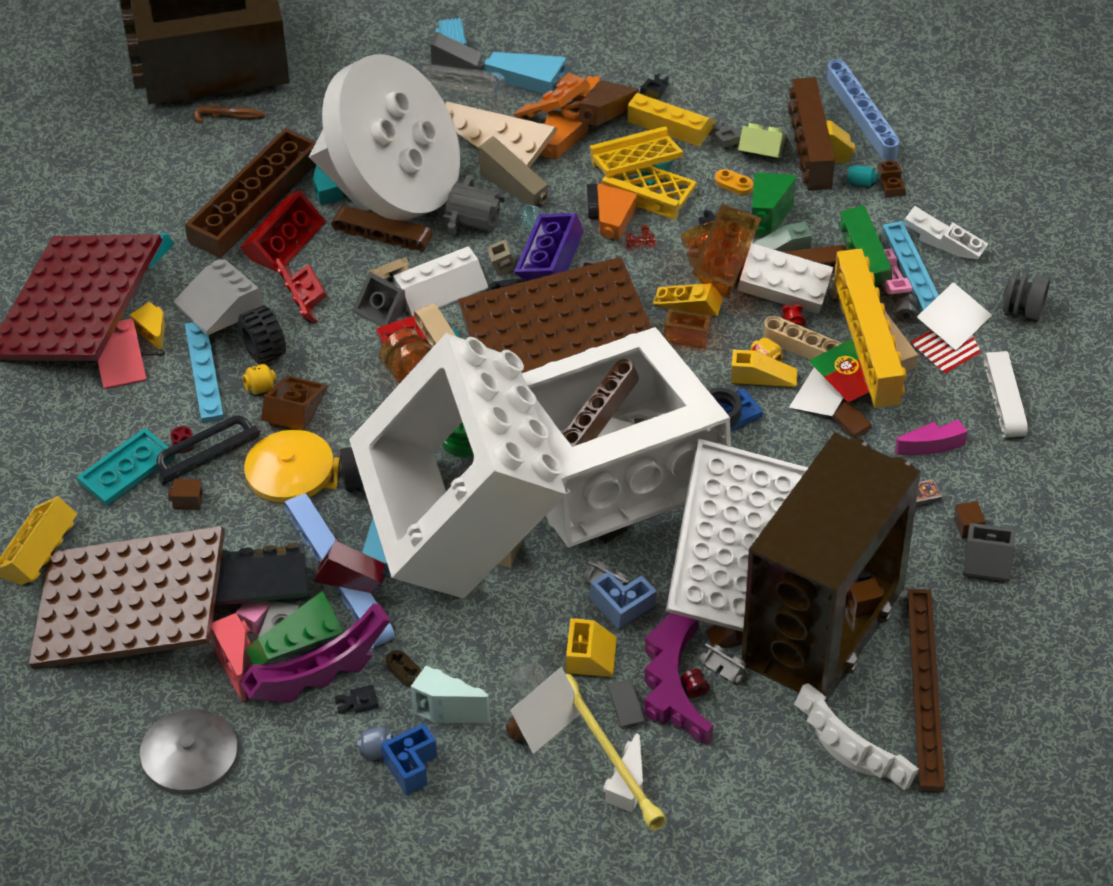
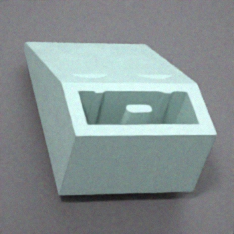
[411,666,490,724]

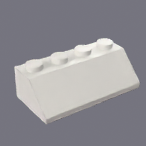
[393,246,489,316]

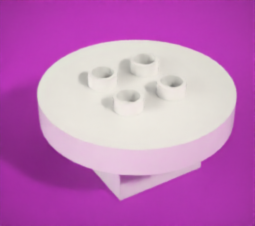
[309,54,460,221]

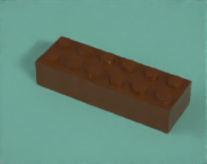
[787,77,835,191]

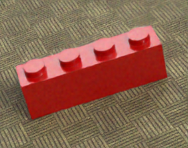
[240,190,326,273]

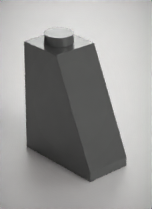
[430,32,485,80]

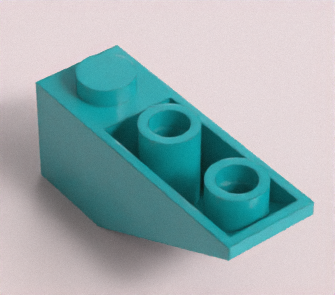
[313,166,344,205]

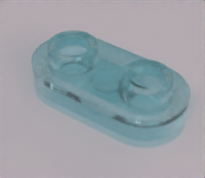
[519,205,543,231]

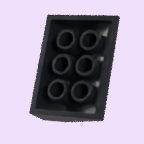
[215,543,308,606]

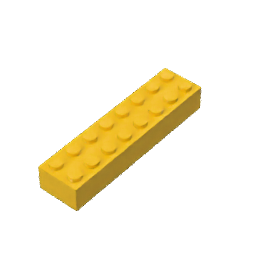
[834,249,907,408]

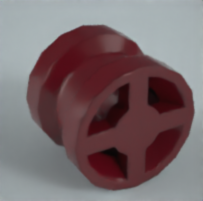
[170,426,194,453]
[681,669,710,699]

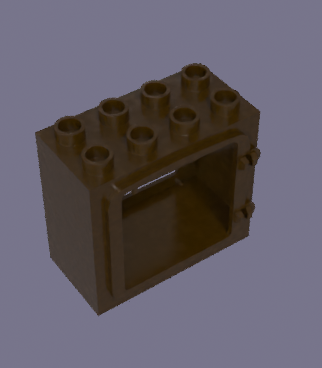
[119,0,290,104]

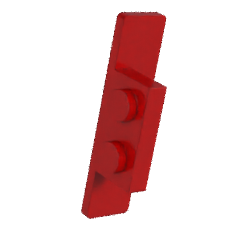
[275,257,328,324]

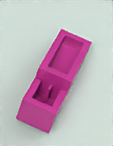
[895,419,968,455]

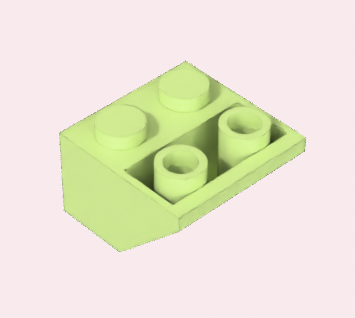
[738,123,787,158]

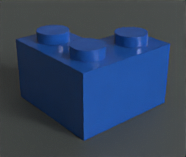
[381,723,437,795]

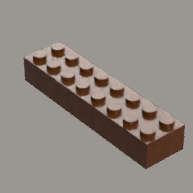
[185,128,316,258]

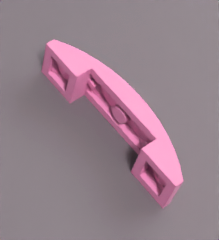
[881,248,912,294]

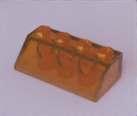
[692,203,761,299]

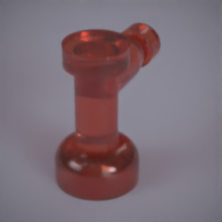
[625,225,655,249]

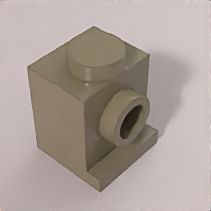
[487,239,517,276]

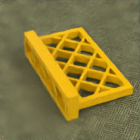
[589,126,683,177]
[602,161,697,220]

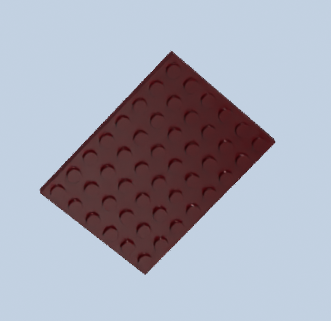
[0,234,163,361]

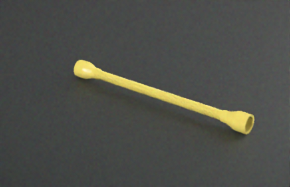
[566,674,667,831]

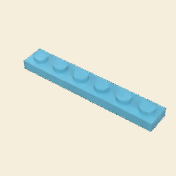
[882,221,939,312]
[185,322,224,423]

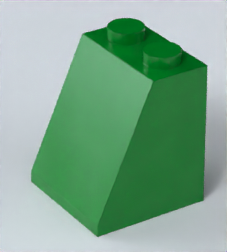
[750,172,796,238]

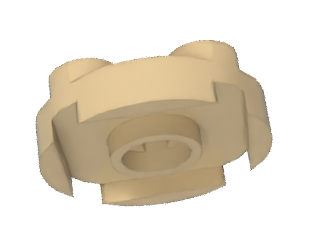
[367,257,409,279]

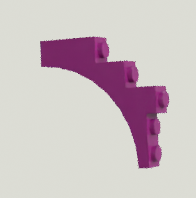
[240,603,391,702]
[645,613,713,745]

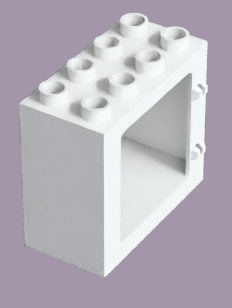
[349,333,567,598]

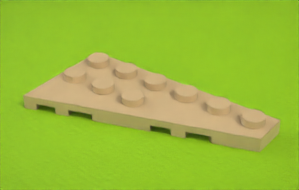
[445,102,558,168]

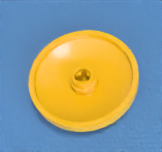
[244,430,334,503]

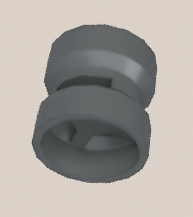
[895,293,917,322]

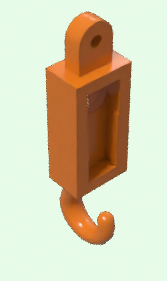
[561,76,602,119]

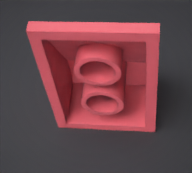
[98,318,147,389]
[211,613,251,702]

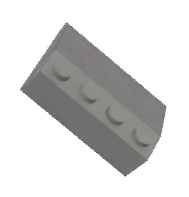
[173,259,263,335]

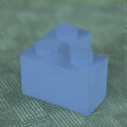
[589,571,657,630]

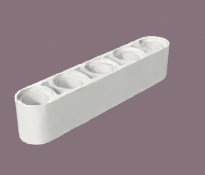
[984,351,1028,438]

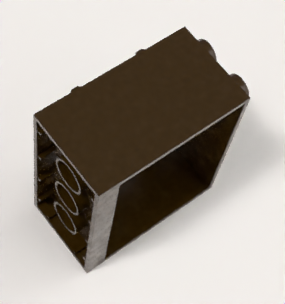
[741,432,921,703]

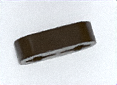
[386,650,422,688]

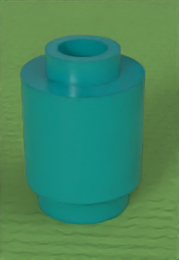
[847,165,878,188]

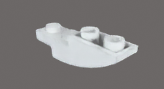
[903,206,988,259]

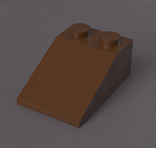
[261,375,328,430]

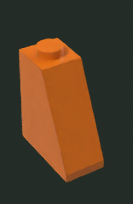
[539,110,589,159]
[597,184,637,240]

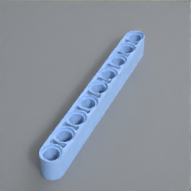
[284,493,395,648]

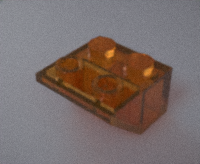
[664,308,714,349]

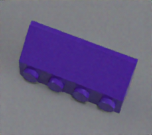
[514,213,584,281]

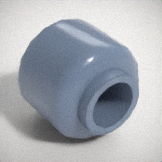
[358,727,394,761]

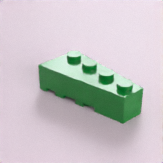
[838,205,892,286]
[246,591,344,665]

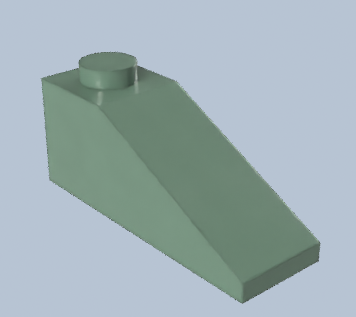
[745,221,812,255]

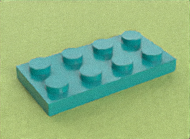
[76,428,175,507]

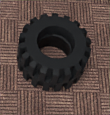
[238,305,286,365]

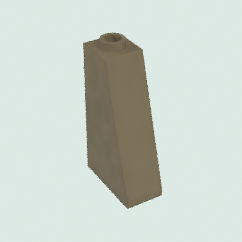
[479,136,548,209]

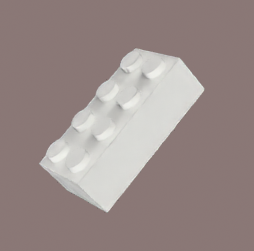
[737,243,833,314]

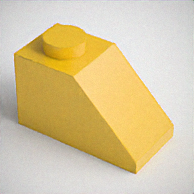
[826,121,855,163]
[129,302,165,350]

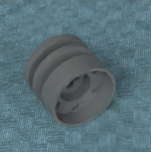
[1003,269,1050,321]

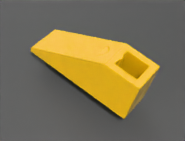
[652,283,723,317]
[731,349,797,387]

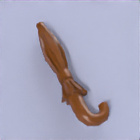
[193,103,265,124]

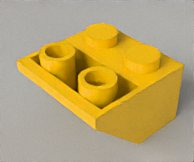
[566,618,617,677]

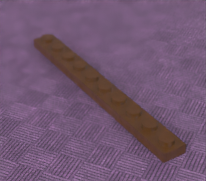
[907,589,945,792]

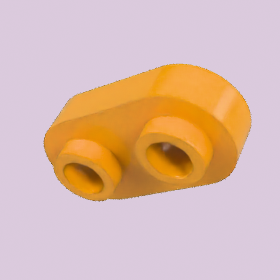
[715,169,753,195]

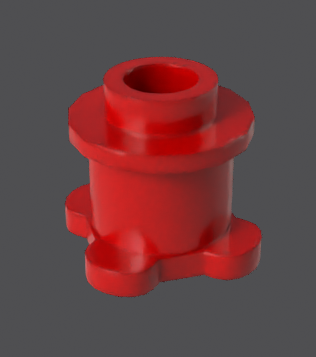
[781,304,806,327]

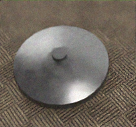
[140,709,238,794]

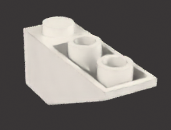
[603,733,643,812]

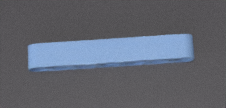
[827,59,899,160]

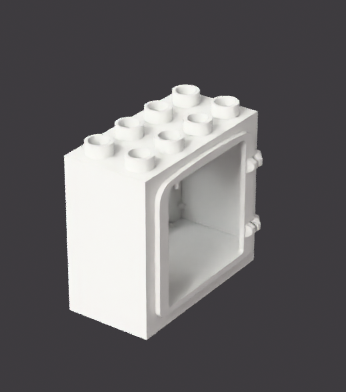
[522,327,731,548]

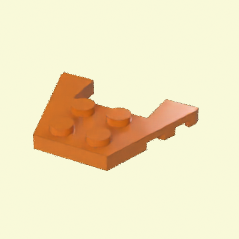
[513,73,590,119]

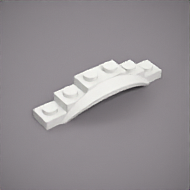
[794,683,919,790]

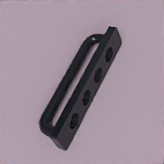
[156,415,261,485]

